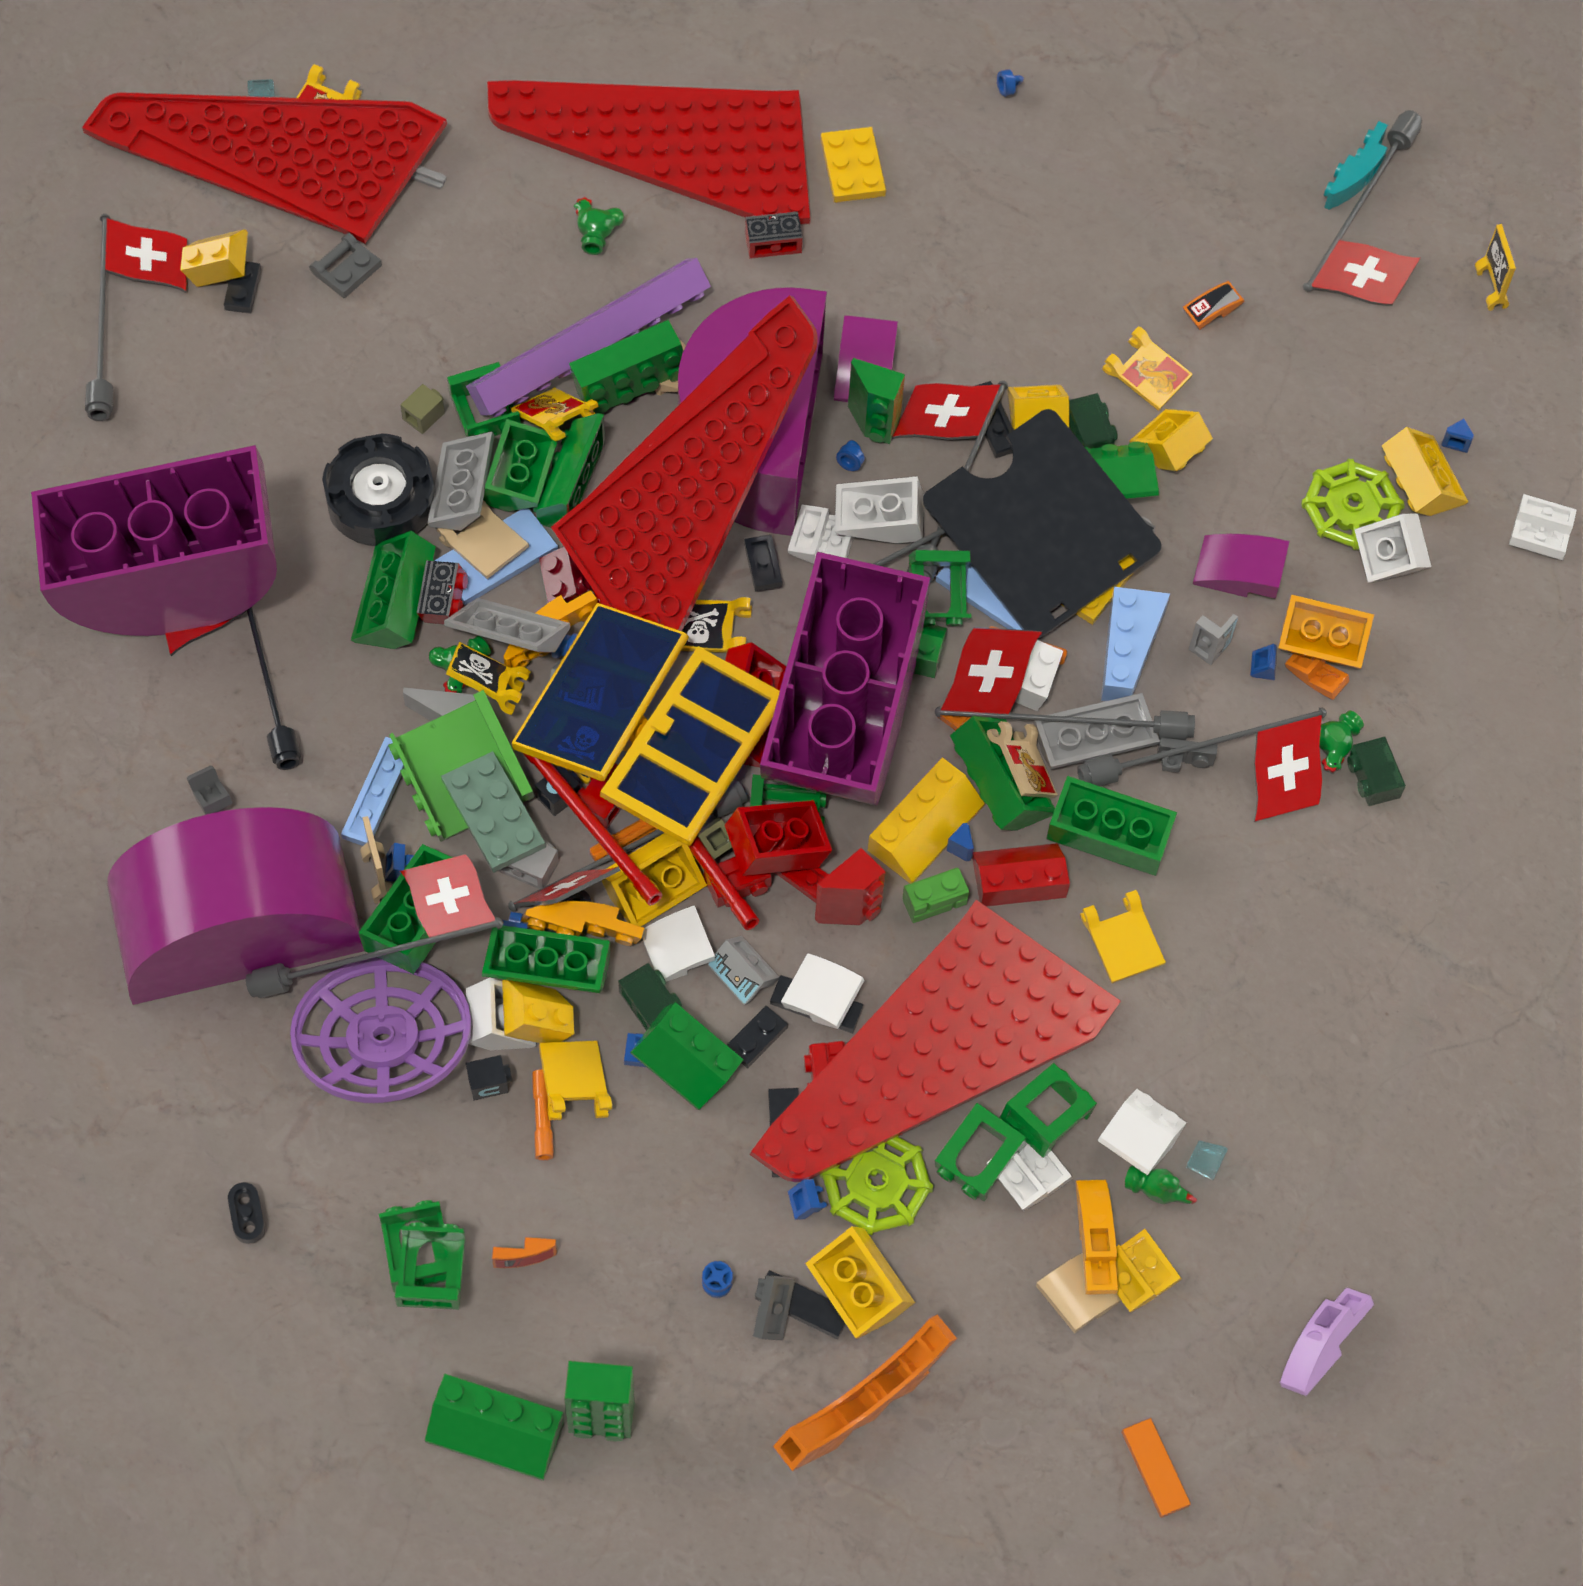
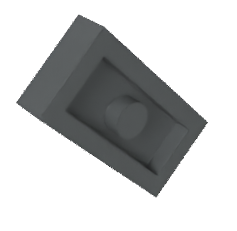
[1157,737,1218,773]
[753,1276,795,1340]

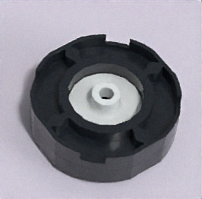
[322,433,435,546]

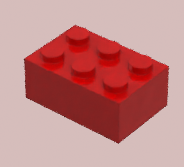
[725,800,832,876]

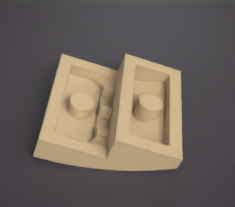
[1036,1253,1121,1334]

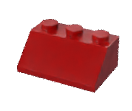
[972,843,1070,907]
[815,848,886,925]

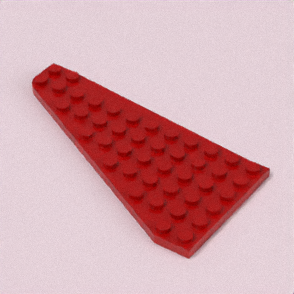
[487,80,810,225]
[82,92,447,244]
[551,295,818,662]
[750,900,1121,1182]

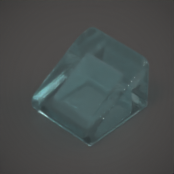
[247,79,275,97]
[1186,1141,1228,1180]

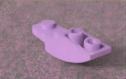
[1280,1288,1374,1396]

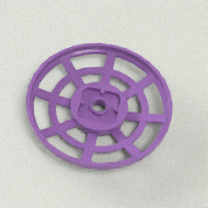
[290,957,471,1103]

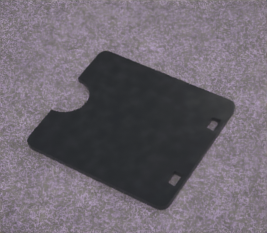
[923,409,1162,640]

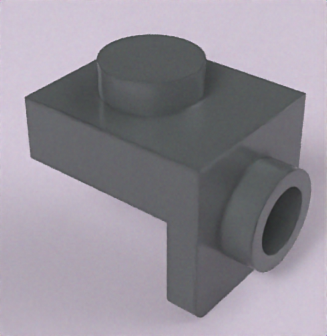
[187,765,233,815]

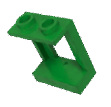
[447,362,520,437]
[909,550,971,626]
[750,774,826,826]
[1000,1063,1097,1158]
[935,1103,1026,1201]
[379,1200,448,1292]
[395,1222,466,1310]

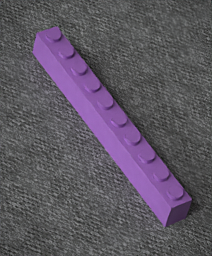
[466,258,711,417]

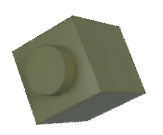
[400,384,444,434]
[697,818,732,859]

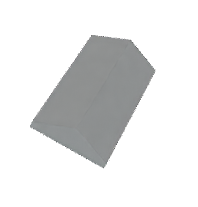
[428,432,494,531]
[444,598,570,652]
[1034,693,1160,770]

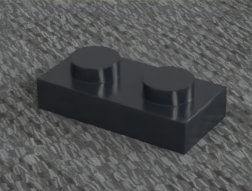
[223,262,261,314]
[744,534,782,592]
[727,1006,788,1069]

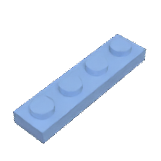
[341,737,405,846]

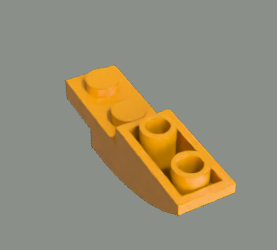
[503,590,597,667]
[521,901,644,946]
[1076,1180,1118,1294]

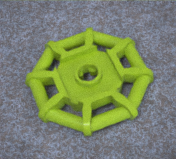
[1301,459,1405,550]
[820,1136,934,1236]

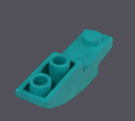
[1323,121,1388,210]

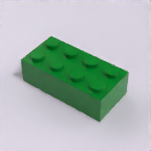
[569,320,683,414]
[358,844,453,974]
[564,1361,635,1441]

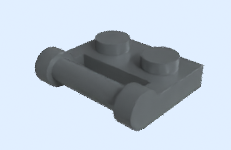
[309,233,382,299]

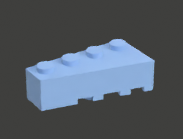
[1101,587,1170,701]

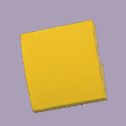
[1116,1229,1182,1313]

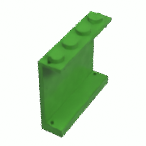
[388,690,535,842]

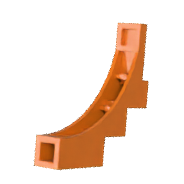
[773,1314,957,1471]

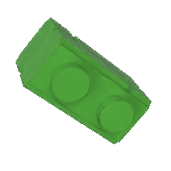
[902,867,969,923]

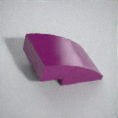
[834,315,898,402]
[1193,534,1290,599]

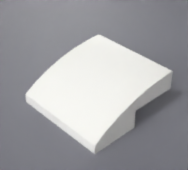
[1509,494,1577,560]
[788,504,853,564]
[642,905,715,984]
[781,954,864,1029]
[986,1143,1072,1211]

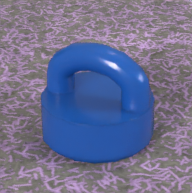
[997,69,1024,96]
[836,440,865,471]

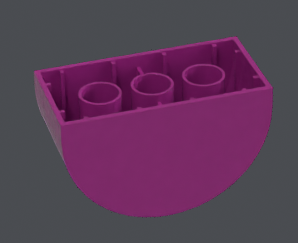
[678,287,827,536]
[31,445,277,636]
[760,551,930,805]
[107,807,364,1005]

